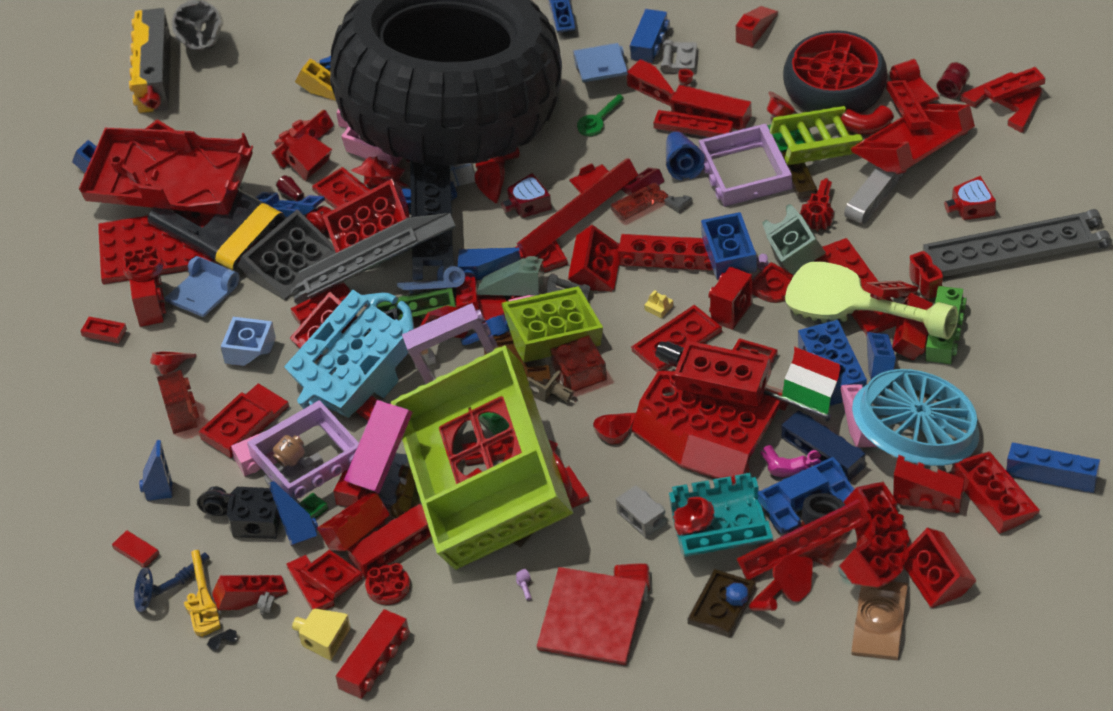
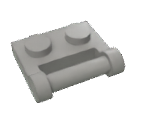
[660,39,697,74]

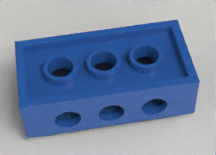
[798,320,867,406]

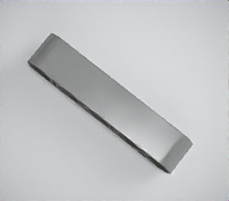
[844,167,906,224]

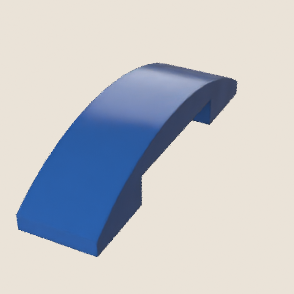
[255,192,325,217]

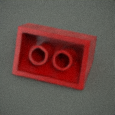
[568,225,619,292]
[904,527,977,608]

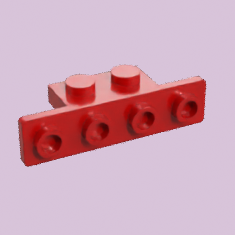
[272,110,334,168]

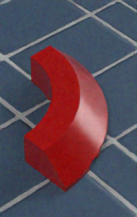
[839,482,909,587]

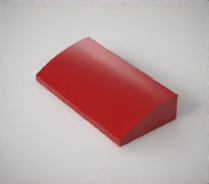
[950,451,1040,534]

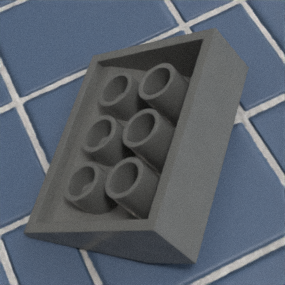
[238,210,336,300]

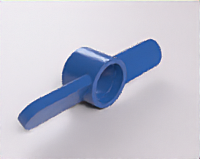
[461,315,510,345]

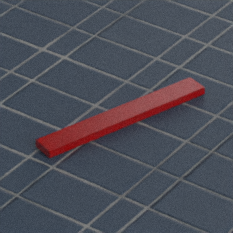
[516,158,638,258]

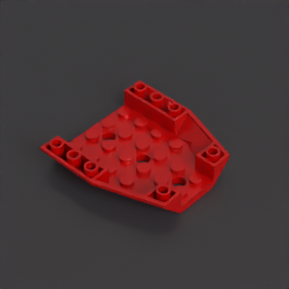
[632,370,789,484]

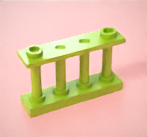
[769,106,863,165]

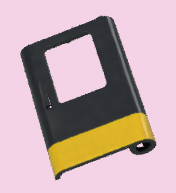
[147,189,285,271]

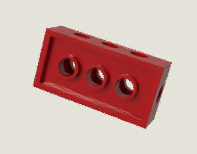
[674,340,772,407]

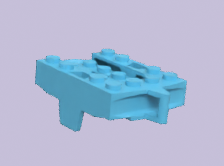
[284,290,414,418]

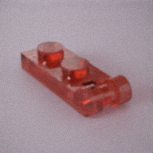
[611,183,668,221]

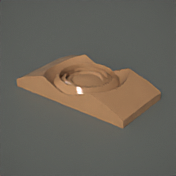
[851,581,908,660]

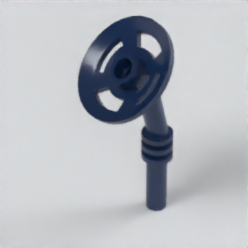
[134,552,210,612]

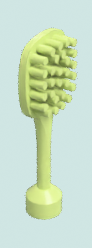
[785,262,958,339]

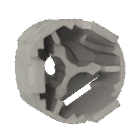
[172,0,223,51]

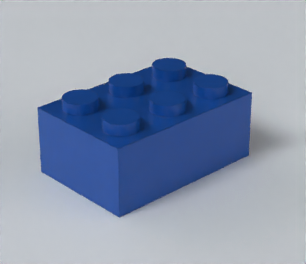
[701,212,757,280]

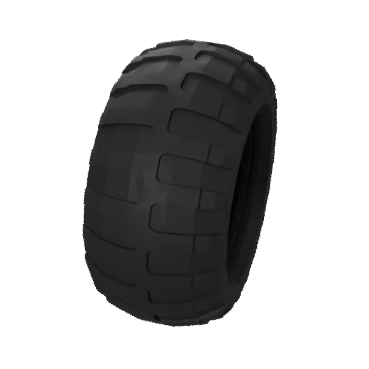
[330,0,562,166]

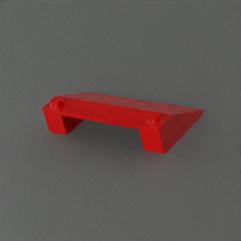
[851,104,975,174]

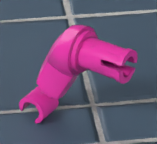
[761,445,821,477]

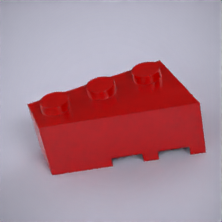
[893,455,964,513]
[317,493,390,552]

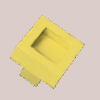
[644,290,673,318]

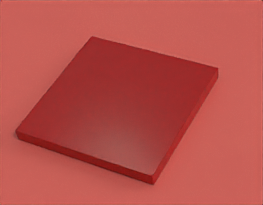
[536,567,647,665]

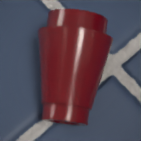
[276,175,304,201]

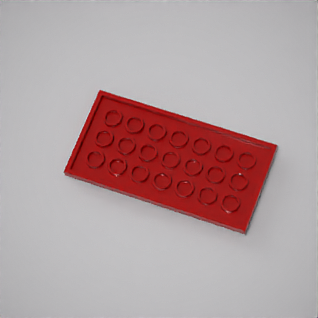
[98,210,259,284]

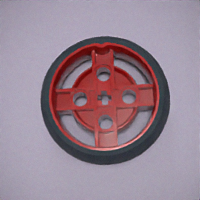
[783,30,888,113]

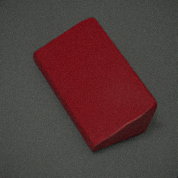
[620,167,665,200]

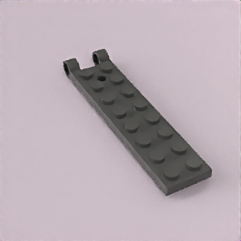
[923,209,1112,277]

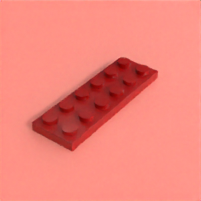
[814,238,898,336]

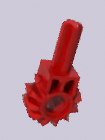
[799,178,834,232]

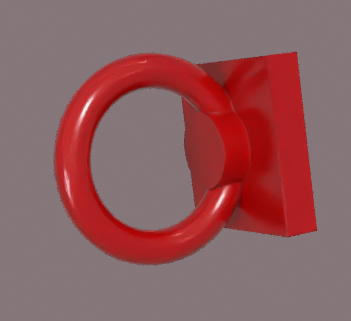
[552,451,590,508]

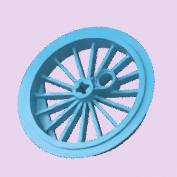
[852,369,979,466]

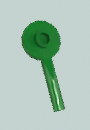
[577,94,624,136]

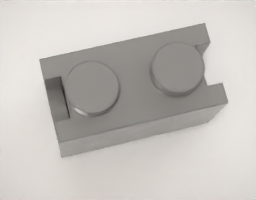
[616,485,666,538]

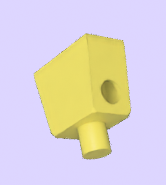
[292,609,351,661]

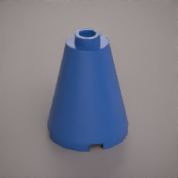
[666,132,705,180]

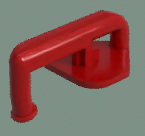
[749,555,813,611]

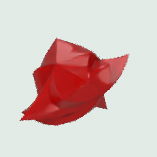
[351,156,410,188]

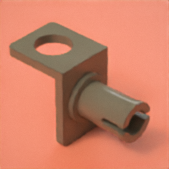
[527,370,574,403]

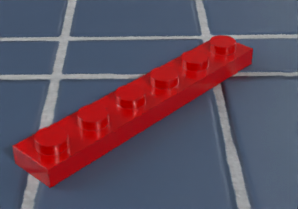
[737,499,869,580]

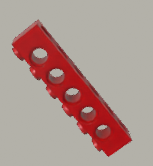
[618,234,713,270]

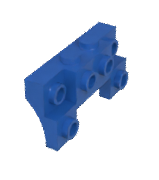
[758,457,854,534]

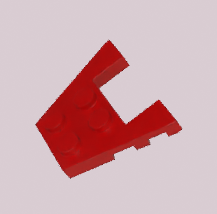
[960,72,1043,133]

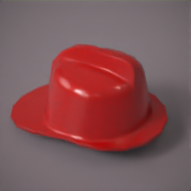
[766,91,798,120]

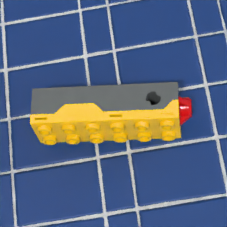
[129,8,171,113]

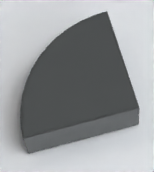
[664,195,693,213]

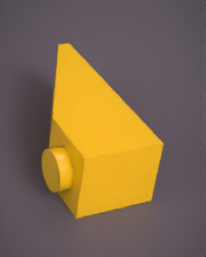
[295,58,336,101]

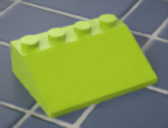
[502,286,603,363]

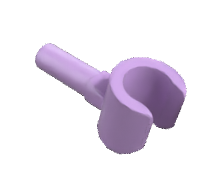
[756,254,769,270]
[516,569,531,601]

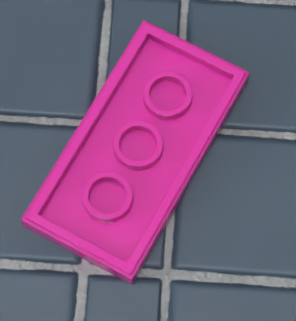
[344,400,413,493]

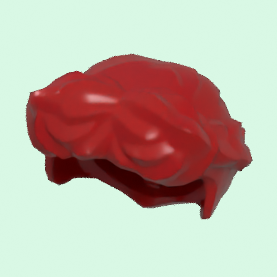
[673,497,715,536]

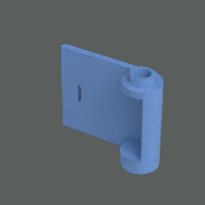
[573,43,628,83]
[164,256,240,318]
[397,266,465,293]

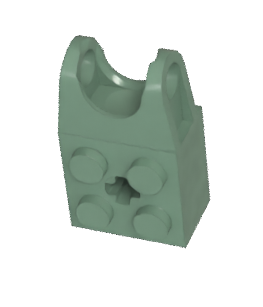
[762,204,826,275]

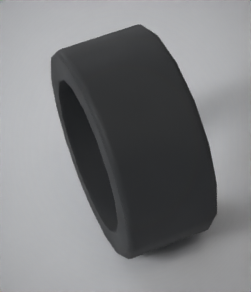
[802,493,845,525]

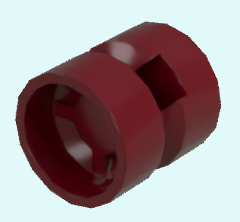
[936,62,970,99]

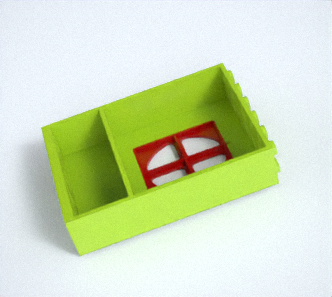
[391,345,573,570]

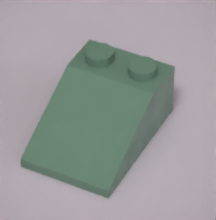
[477,256,544,296]

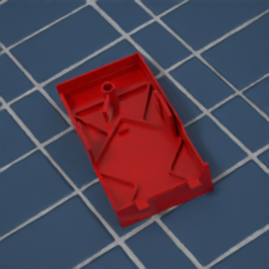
[79,127,253,215]

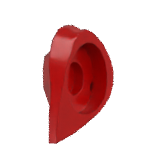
[475,161,505,204]
[150,351,196,374]
[593,413,636,444]

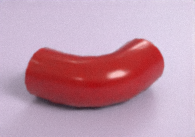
[841,105,894,134]

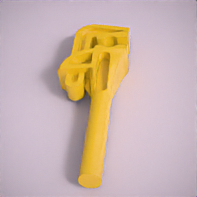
[184,550,221,637]

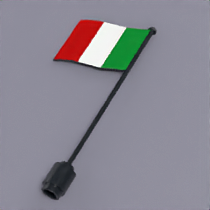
[655,341,840,421]

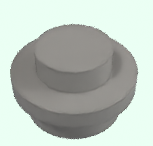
[257,592,275,614]

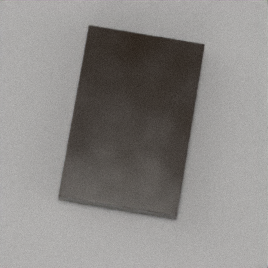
[687,568,756,638]

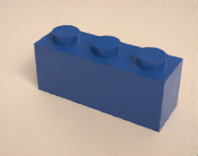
[630,9,670,63]

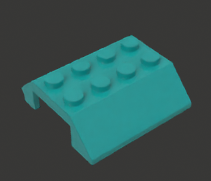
[669,473,773,557]

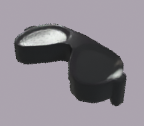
[207,629,237,650]

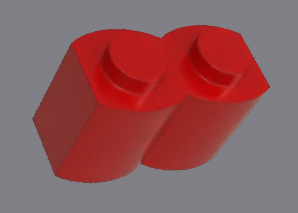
[909,251,943,299]

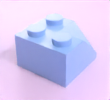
[221,317,276,366]

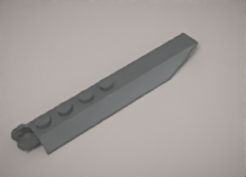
[291,213,456,304]

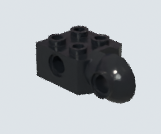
[196,486,280,539]

